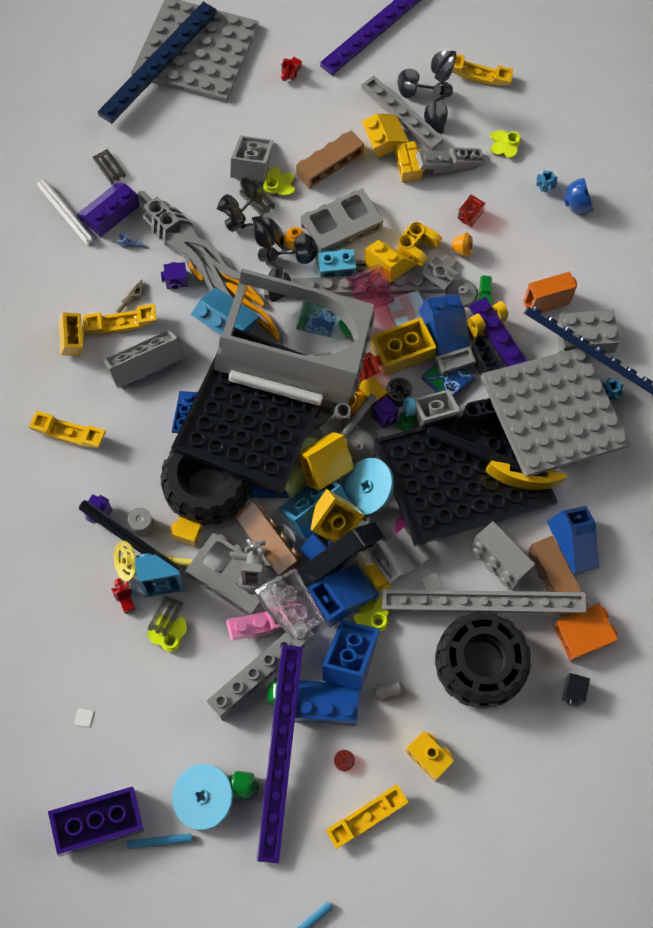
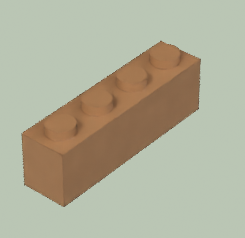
[296,130,364,189]
[234,500,302,578]
[528,535,589,618]

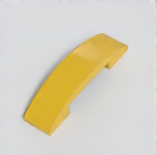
[452,54,514,86]
[82,304,157,334]
[29,411,106,448]
[486,461,567,490]
[325,784,409,849]

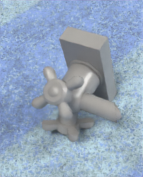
[229,539,266,587]

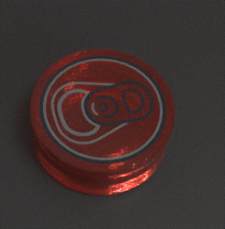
[334,750,355,772]

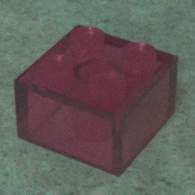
[346,264,394,309]

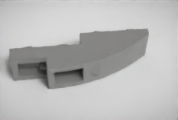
[416,147,486,174]

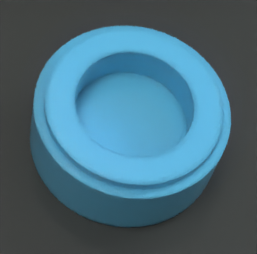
[403,397,416,417]

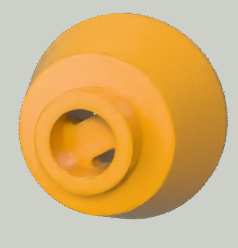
[283,227,305,250]
[452,233,473,257]
[348,391,369,416]

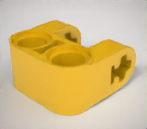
[398,222,442,267]
[467,301,509,338]

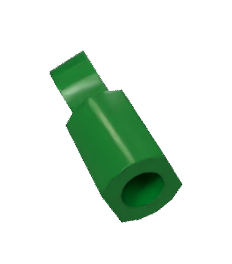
[478,275,492,304]

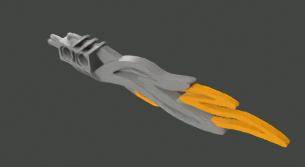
[138,191,279,341]

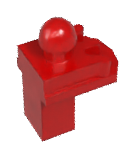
[281,57,302,81]
[111,578,136,614]

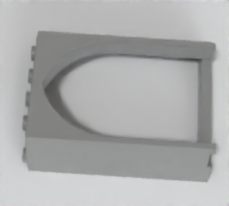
[214,268,375,404]

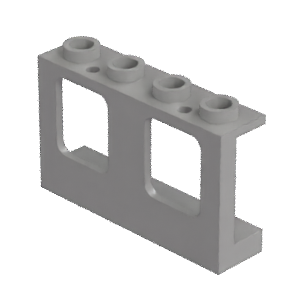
[300,188,383,254]
[185,533,279,615]

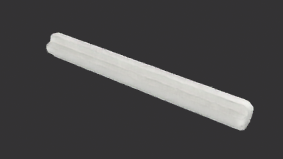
[37,179,94,244]
[229,370,323,406]

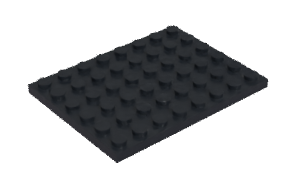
[171,328,319,494]
[374,416,558,547]

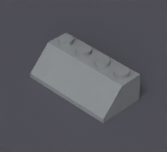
[102,329,186,388]

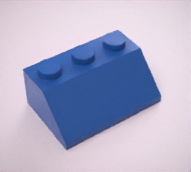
[295,680,359,726]

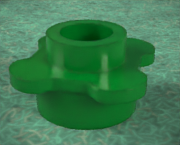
[395,412,417,431]

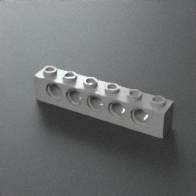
[206,620,314,720]

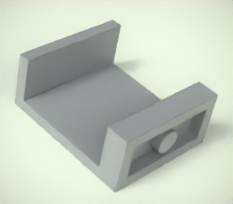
[367,527,429,584]

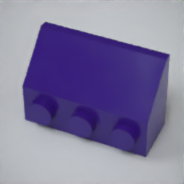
[77,183,140,238]

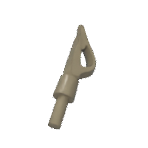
[116,279,143,313]

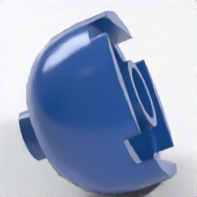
[563,178,593,214]

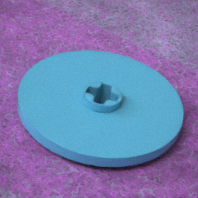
[343,458,394,515]
[172,764,233,830]

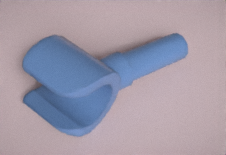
[117,233,143,247]

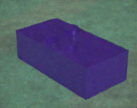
[48,786,144,857]

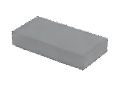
[435,347,477,376]

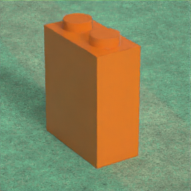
[523,271,577,312]
[553,603,618,662]

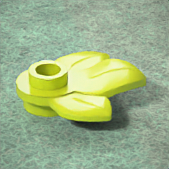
[489,130,521,158]
[263,167,295,196]
[353,595,390,632]
[147,614,187,652]

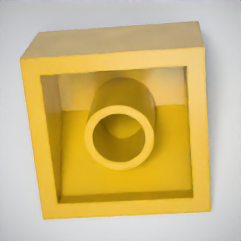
[361,113,409,158]
[365,240,416,283]
[311,489,364,543]

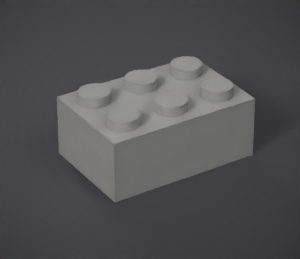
[557,310,620,353]
[471,521,535,590]

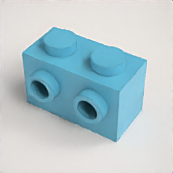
[318,249,356,277]

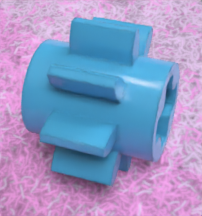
[536,170,558,193]
[602,377,624,402]

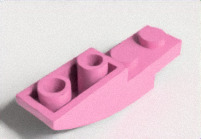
[226,602,310,641]

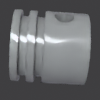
[128,507,154,537]

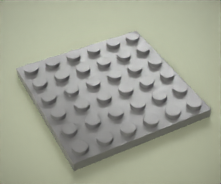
[131,0,259,103]
[481,348,631,478]

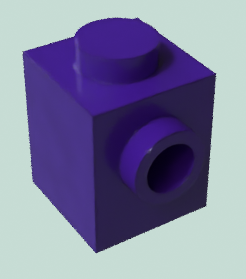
[161,262,188,290]
[371,396,399,429]
[84,494,113,525]

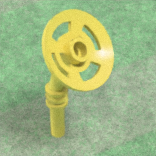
[114,541,193,581]

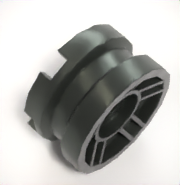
[386,377,412,407]

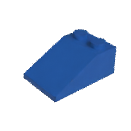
[419,294,470,356]
[322,620,380,691]

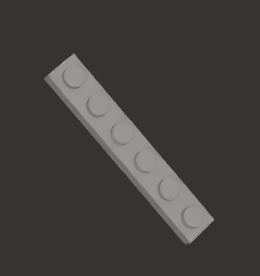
[361,75,444,151]

